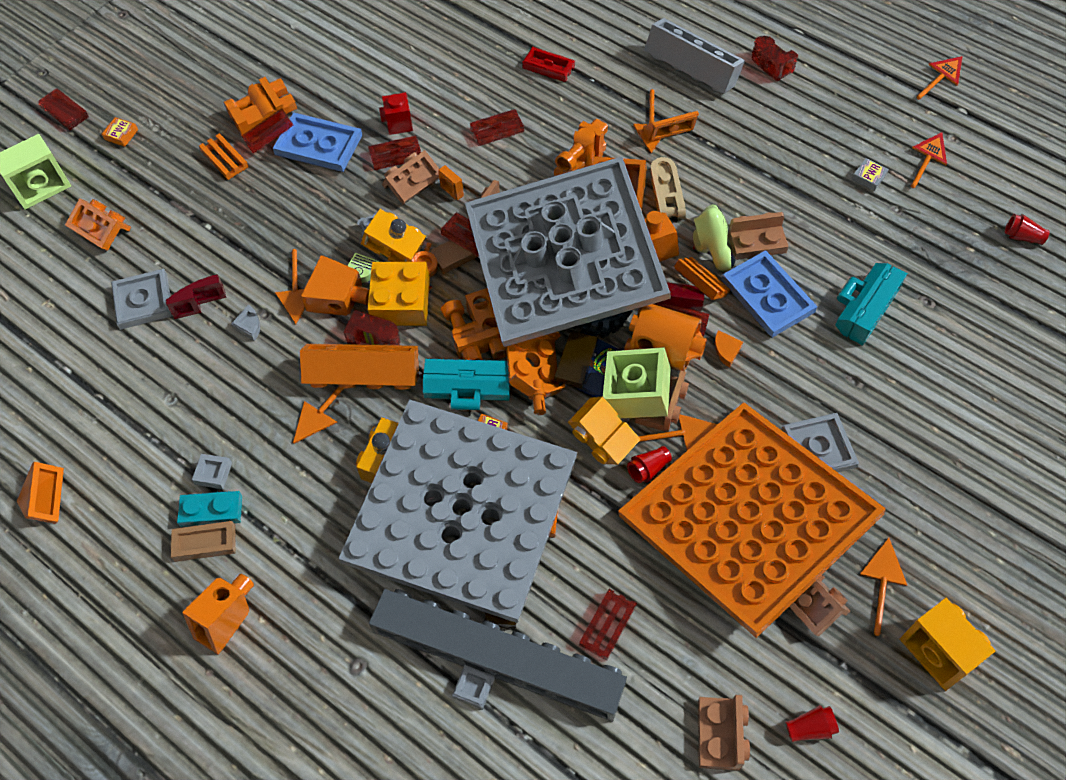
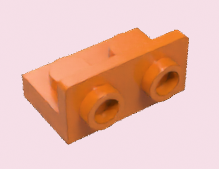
[65,198,131,251]

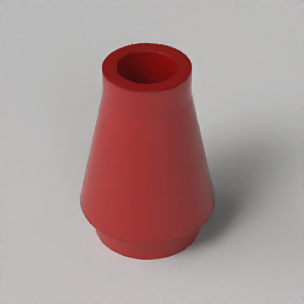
[1004,214,1050,245]
[627,446,672,483]
[785,705,839,742]

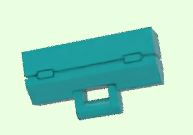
[835,263,908,346]
[423,359,511,410]

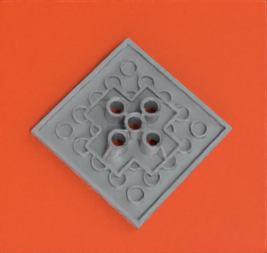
[465,157,671,347]
[338,399,577,623]

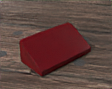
[654,282,704,312]

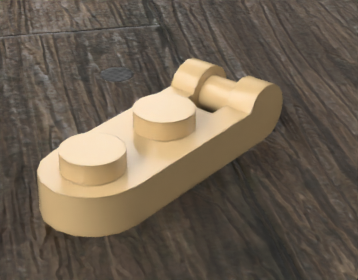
[650,157,686,219]

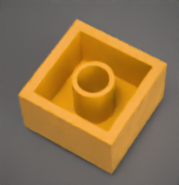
[368,262,430,326]
[899,597,996,691]

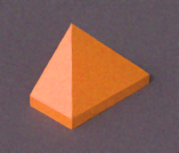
[17,462,64,524]

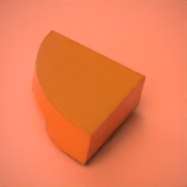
[714,330,743,368]

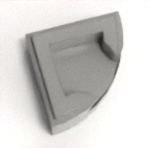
[231,305,260,341]

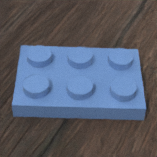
[273,112,362,172]
[722,250,817,338]

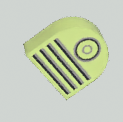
[348,253,379,283]

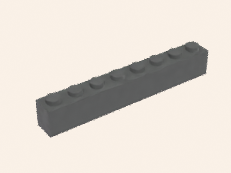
[369,589,627,722]

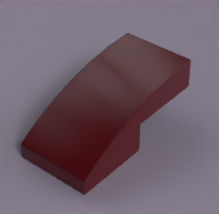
[166,274,227,319]

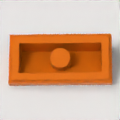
[643,111,699,141]

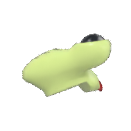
[693,204,735,272]

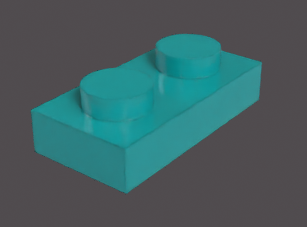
[177,491,242,527]

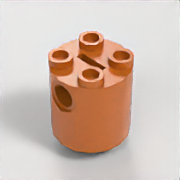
[624,304,707,371]

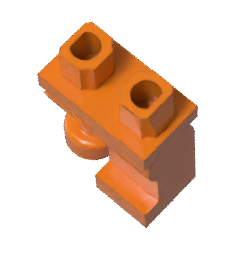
[223,77,297,141]
[554,119,608,176]
[441,288,507,360]

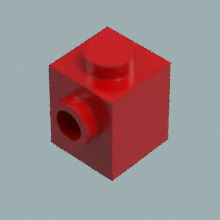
[379,92,413,135]

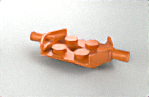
[506,332,565,415]

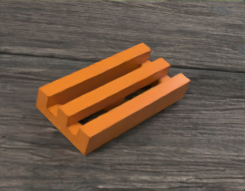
[199,133,248,180]
[674,257,731,300]

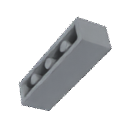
[644,18,745,94]

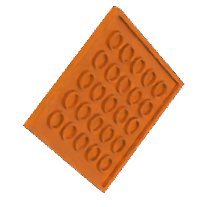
[618,402,886,638]

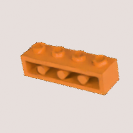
[300,344,419,390]

